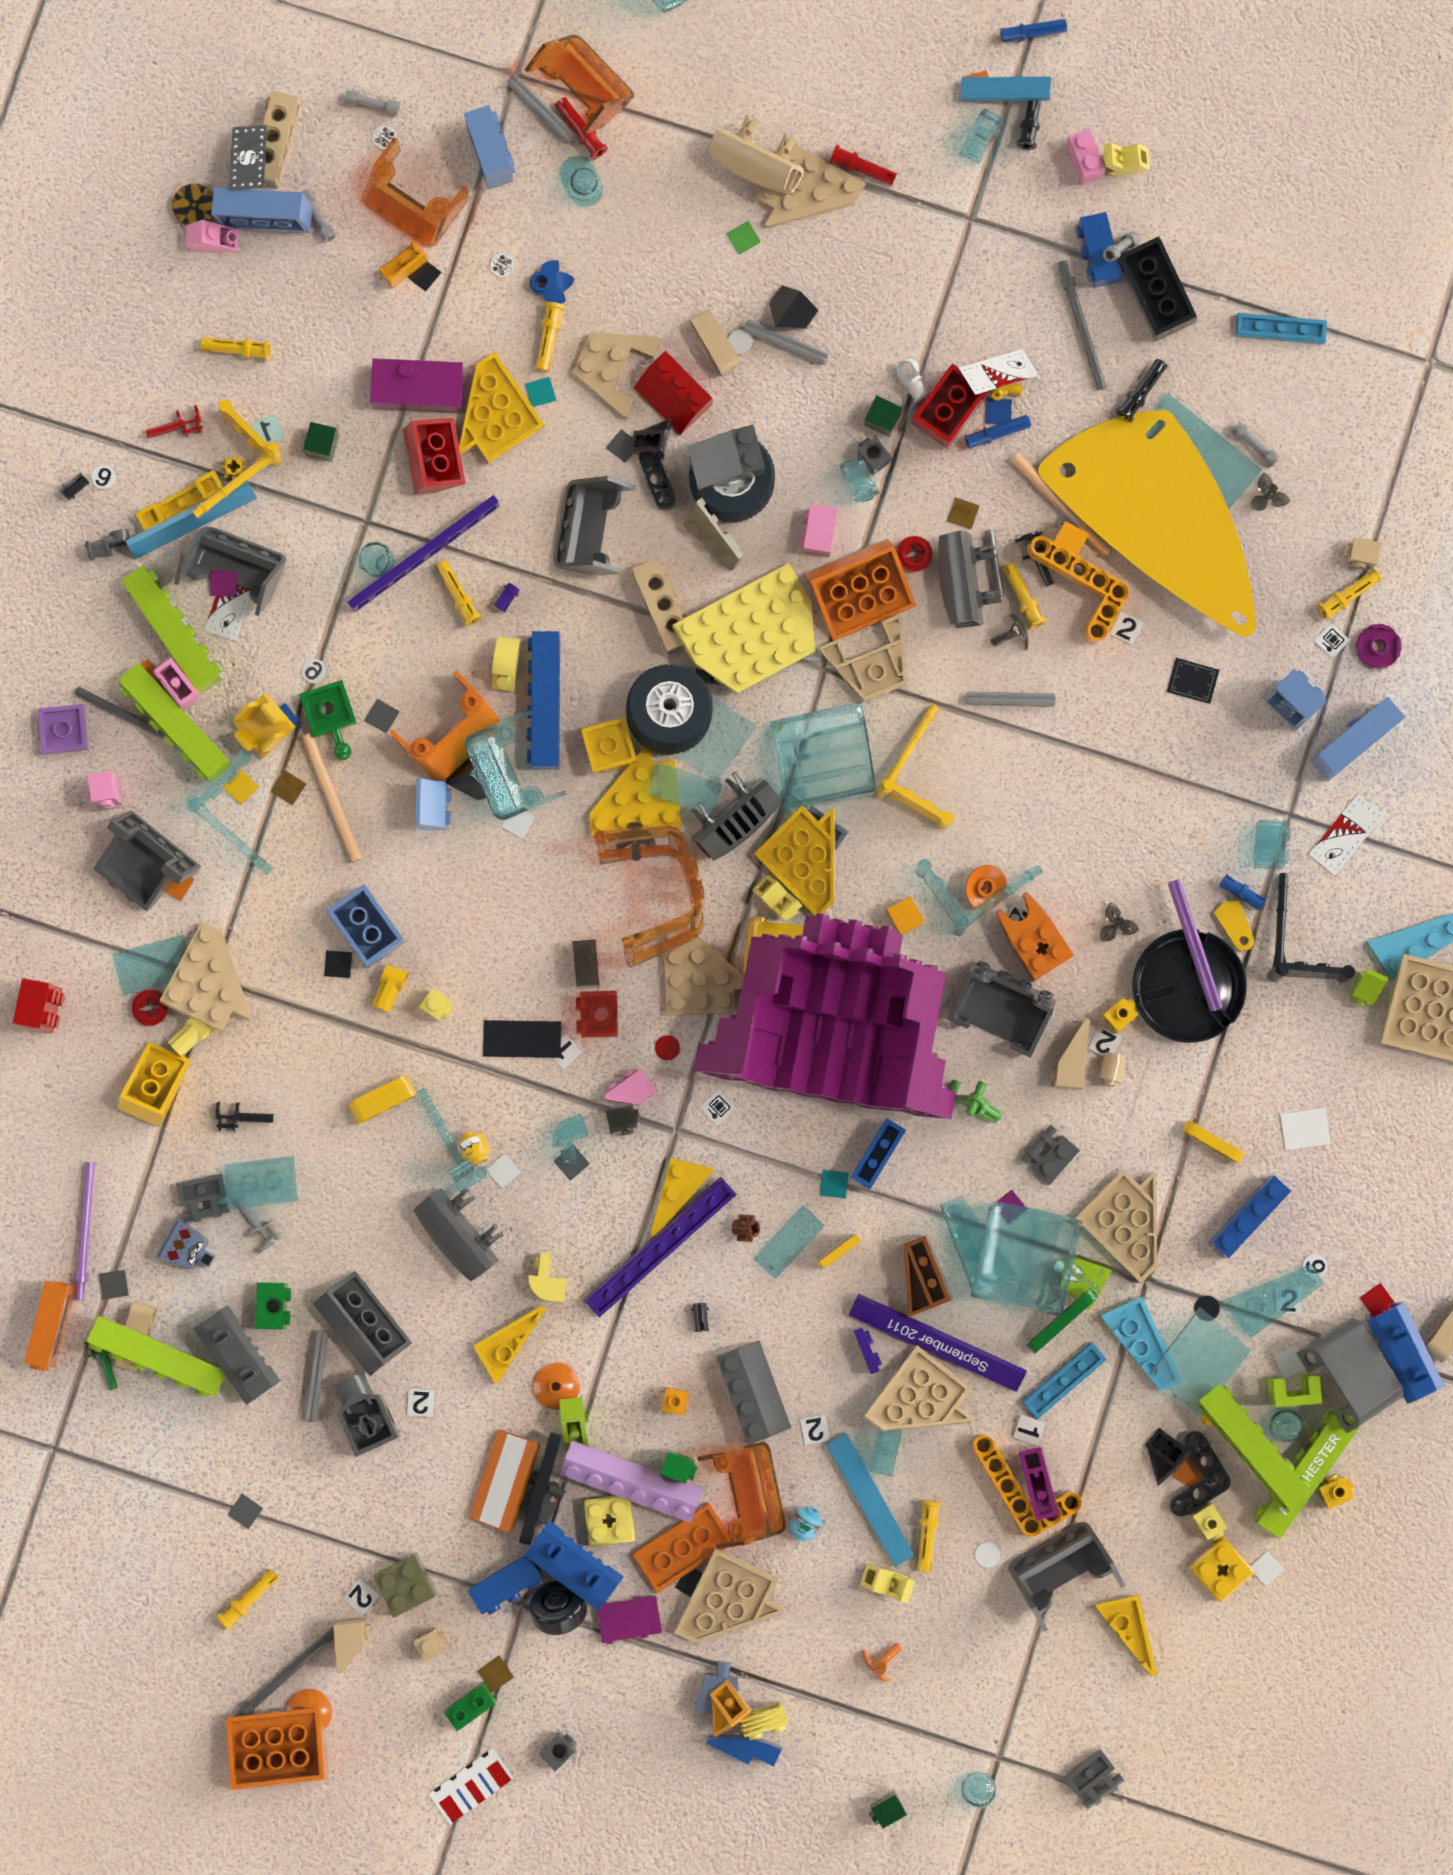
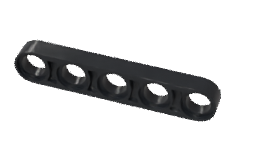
[519,1432,562,1546]

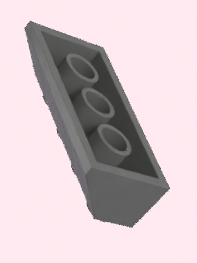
[313,1271,412,1376]
[716,1340,791,1445]

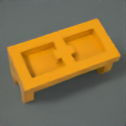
[379,241,428,288]

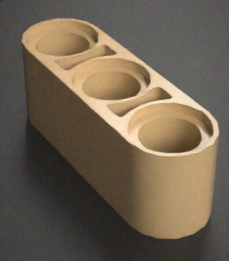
[689,309,741,376]
[115,1301,157,1372]
[1425,1304,1453,1363]

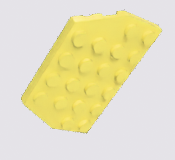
[672,563,815,695]

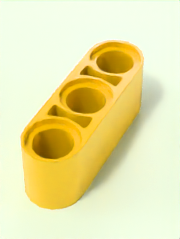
[347,1074,417,1125]

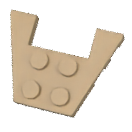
[573,332,661,419]
[819,614,907,702]

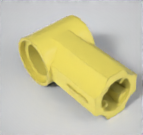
[168,1018,215,1056]

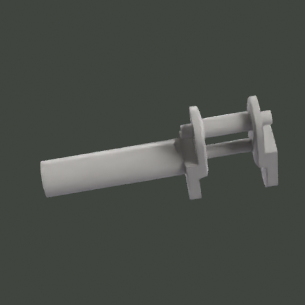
[235,1196,282,1254]

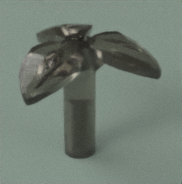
[1251,473,1290,511]
[990,614,1029,650]
[616,822,656,861]
[1100,903,1139,942]

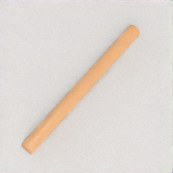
[1011,453,1113,557]
[302,733,362,863]

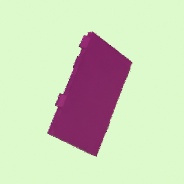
[597,1596,662,1645]

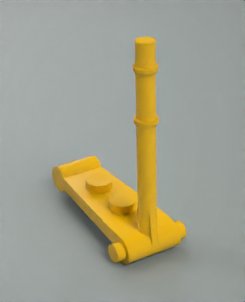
[192,399,282,518]
[875,704,954,829]

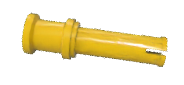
[535,302,565,372]
[201,337,271,361]
[435,560,482,627]
[1002,562,1048,630]
[1317,569,1382,621]
[917,1499,942,1572]
[216,1568,280,1631]

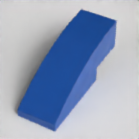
[706,1734,782,1767]

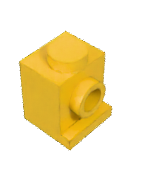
[1101,997,1139,1033]

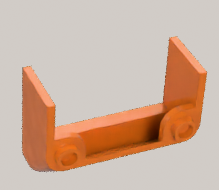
[390,670,501,782]

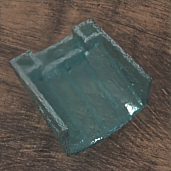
[770,701,876,811]
[971,1201,1084,1317]

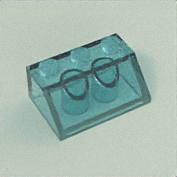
[225,1156,299,1210]

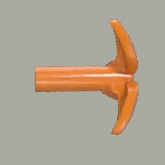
[862,1643,902,1682]

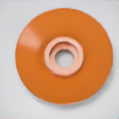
[965,865,1007,910]
[533,1363,580,1409]
[285,1689,332,1731]

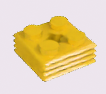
[1189,1537,1254,1603]

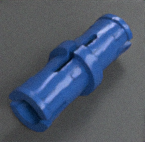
[1219,874,1265,910]

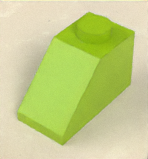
[1348,968,1388,1008]
[560,1397,589,1451]

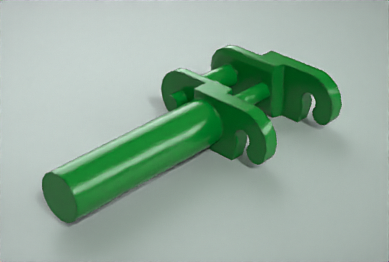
[84,1341,118,1391]

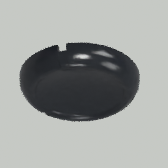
[1132,929,1247,1043]

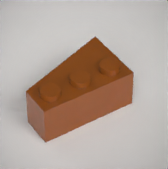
[904,1235,953,1317]

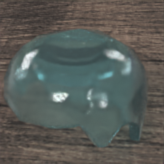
[359,541,395,578]
[1269,1406,1304,1442]
[961,1771,996,1809]

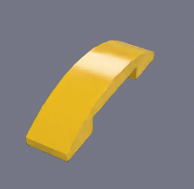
[135,470,223,531]

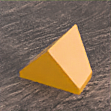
[709,1680,751,1738]

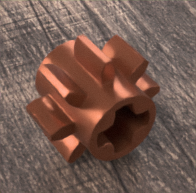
[731,1214,760,1242]

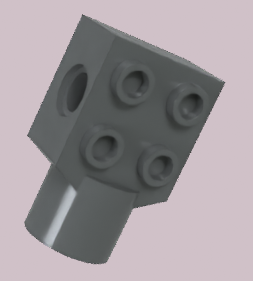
[334,1372,401,1457]

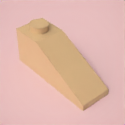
[1051,1019,1090,1089]

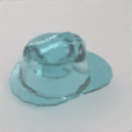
[560,156,603,207]

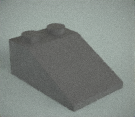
[687,424,765,491]

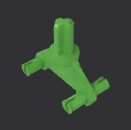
[949,1079,1001,1123]

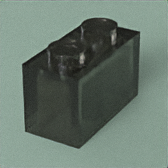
[573,939,600,989]

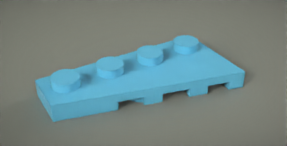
[1366,913,1453,980]
[1100,1296,1181,1391]

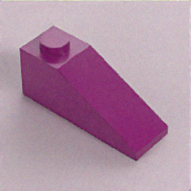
[1019,1445,1059,1521]

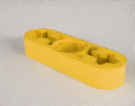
[1182,1120,1245,1164]

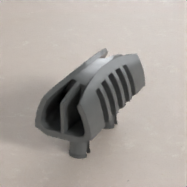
[938,530,1002,628]
[690,771,782,861]
[414,1188,503,1282]
[194,1305,281,1405]

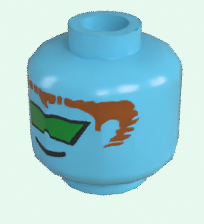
[788,1506,822,1542]

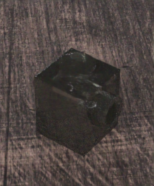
[606,1105,641,1136]

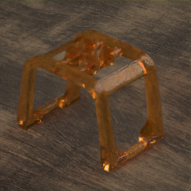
[595,826,705,968]

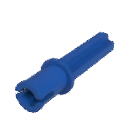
[1000,19,1067,43]
[965,415,1031,449]

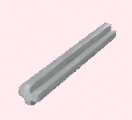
[507,74,575,143]
[744,320,828,365]
[966,691,1056,706]
[304,1330,328,1422]

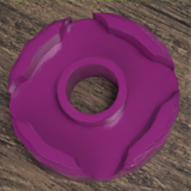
[1355,624,1402,669]

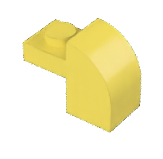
[1102,142,1150,175]
[492,636,521,692]
[752,875,802,922]
[529,1253,567,1302]
[860,1563,915,1603]

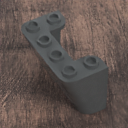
[947,960,1056,1058]
[1296,1318,1403,1433]

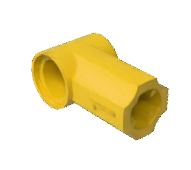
[372,964,409,1013]

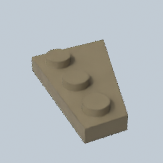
[683,497,744,570]

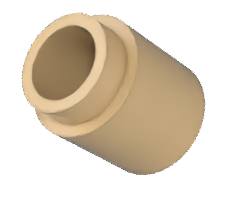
[1099,1052,1126,1087]

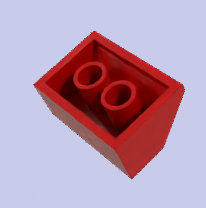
[634,350,713,435]
[403,418,466,494]

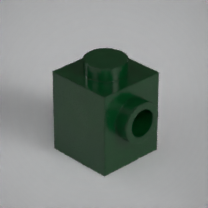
[869,1791,907,1829]

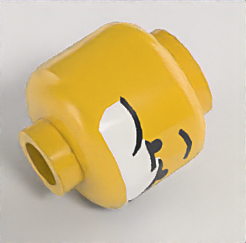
[457,1130,491,1166]

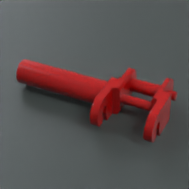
[145,405,203,438]

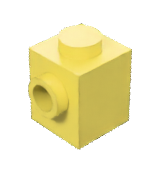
[419,988,453,1021]
[1190,1502,1228,1541]

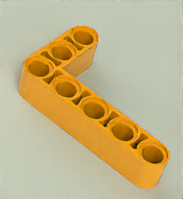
[1027,536,1129,643]
[972,1434,1082,1537]

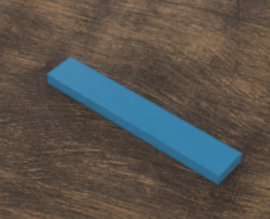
[126,480,257,559]
[826,1433,915,1567]

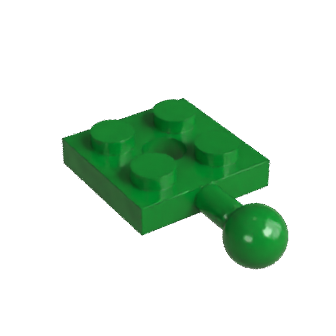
[299,680,357,761]

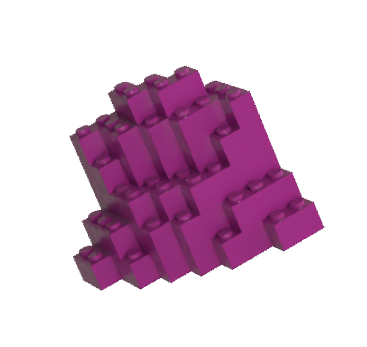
[693,913,956,1119]

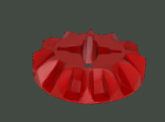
[897,536,933,572]
[132,989,168,1026]

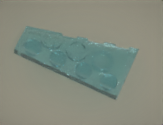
[940,1196,1016,1291]
[1223,1264,1325,1338]

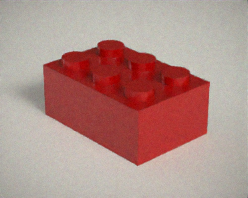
[911,363,988,449]
[12,978,65,1033]

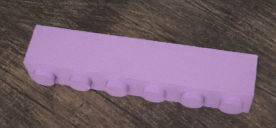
[560,1441,703,1523]

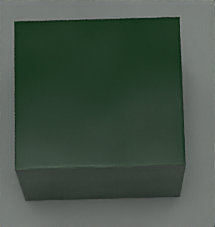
[864,395,903,437]
[303,422,339,462]

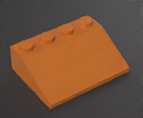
[805,539,916,641]
[226,1707,328,1791]

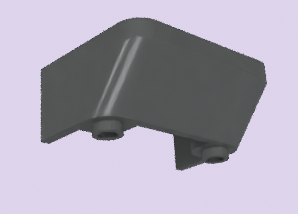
[553,476,636,576]
[174,527,286,616]
[1008,1522,1125,1632]

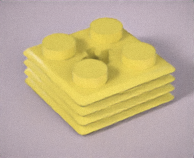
[584,1495,635,1547]
[739,1702,788,1740]

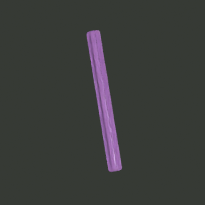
[1168,879,1222,1011]

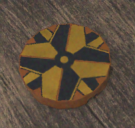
[172,184,214,227]

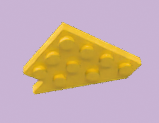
[459,352,545,464]
[589,747,682,837]
[754,805,835,916]

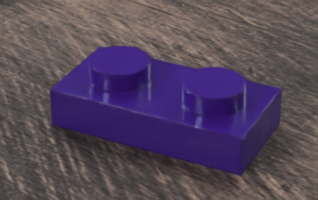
[854,1327,882,1374]

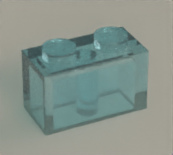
[1254,820,1290,870]
[868,1430,902,1477]

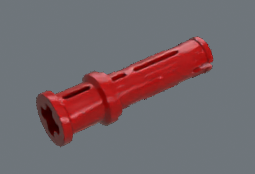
[555,97,608,160]
[829,144,897,186]

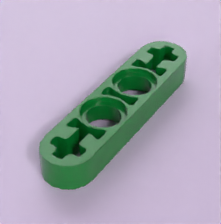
[1026,1287,1098,1354]

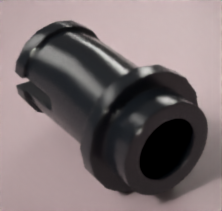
[60,472,90,500]
[691,1303,709,1332]

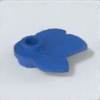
[530,260,575,304]

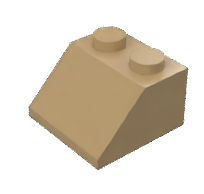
[333,1618,372,1673]

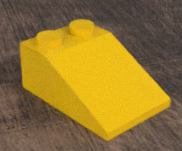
[118,1042,191,1127]

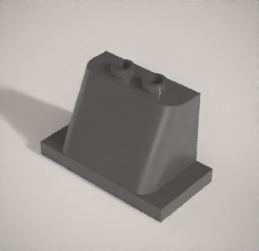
[94,810,201,911]

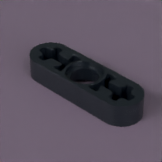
[639,455,675,511]

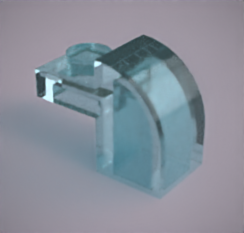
[959,108,1004,165]
[839,456,880,503]
[553,1114,590,1167]

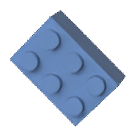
[464,105,516,190]
[1264,669,1327,731]
[327,884,406,968]

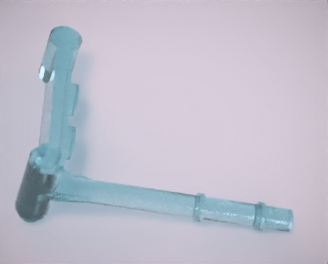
[186,750,273,875]
[915,859,1042,936]
[417,1088,490,1192]

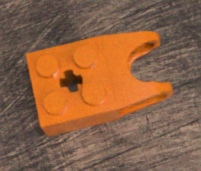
[995,892,1074,982]

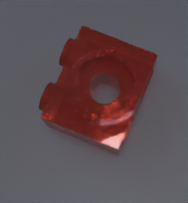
[576,990,619,1039]

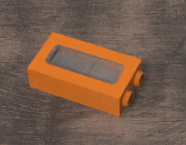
[24,1280,76,1371]

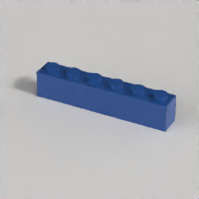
[527,631,560,770]

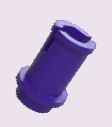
[493,582,519,613]

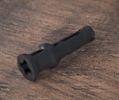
[1017,101,1041,150]
[1116,359,1168,422]

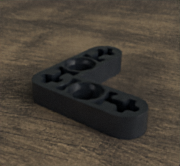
[1169,1431,1231,1517]

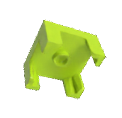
[1266,1374,1323,1407]

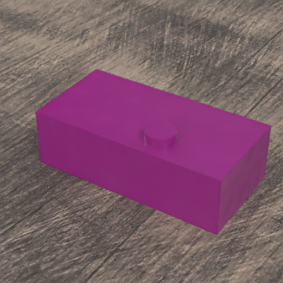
[370,358,465,413]

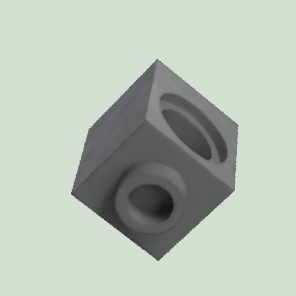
[857,436,892,475]
[539,1732,576,1771]

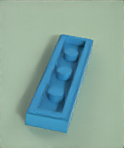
[961,76,1052,101]
[1235,313,1327,344]
[1022,1342,1107,1420]

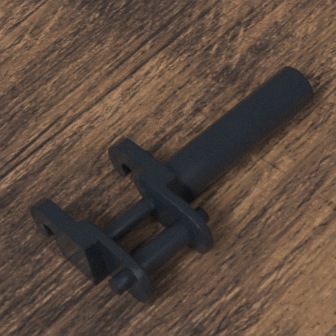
[1014,531,1054,587]
[216,1102,274,1132]

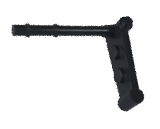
[1268,873,1355,983]

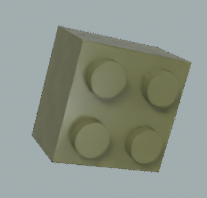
[373,1553,437,1618]

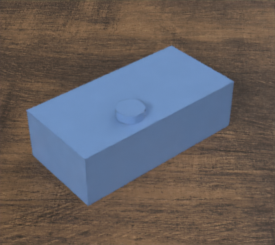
[211,187,313,233]
[1310,697,1406,781]

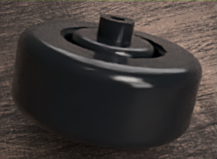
[529,1581,587,1635]

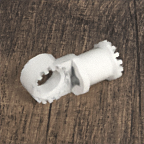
[896,358,930,405]

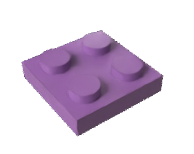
[38,704,89,755]

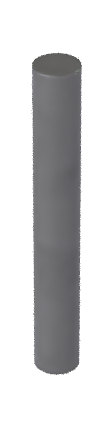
[985,529,1004,597]

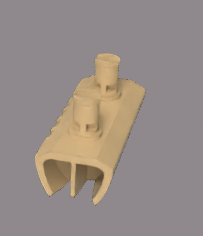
[708,115,804,194]

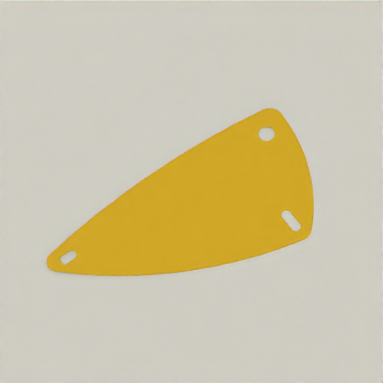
[1038,410,1256,637]

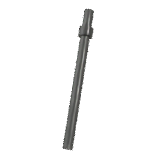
[1058,260,1106,390]
[75,687,177,749]
[232,1627,334,1717]

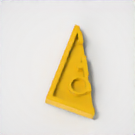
[650,1157,713,1236]
[473,1305,546,1384]
[1095,1594,1157,1677]

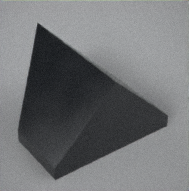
[769,285,819,329]
[630,417,673,460]
[445,751,495,800]
[1145,1428,1191,1486]

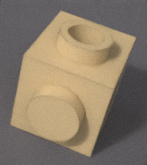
[1344,537,1382,570]
[413,1628,448,1662]

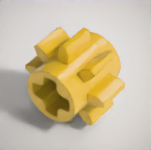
[220,454,249,480]

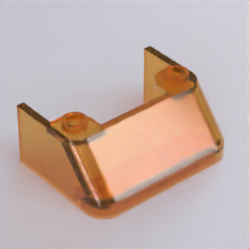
[524,34,634,133]
[362,137,470,248]
[697,1442,786,1549]

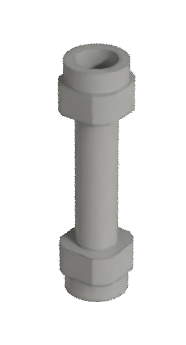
[344,90,400,116]
[302,189,336,242]
[1103,231,1139,262]
[1231,422,1280,467]

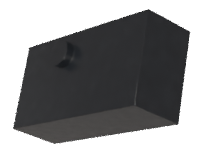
[1118,236,1197,341]

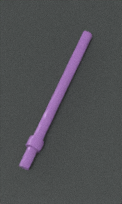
[74,1162,95,1301]

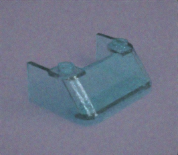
[465,711,567,820]

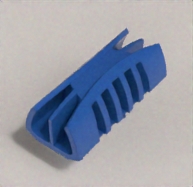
[1366,1302,1445,1404]
[524,1521,624,1611]

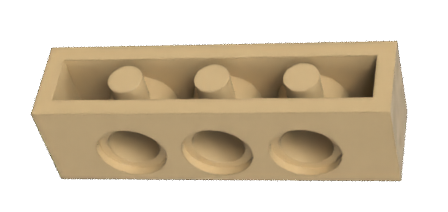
[259,90,301,188]
[632,558,686,655]

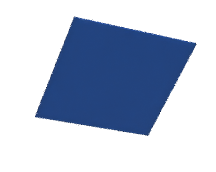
[985,398,1012,424]

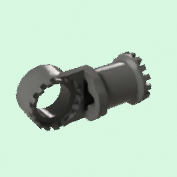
[85,529,130,561]

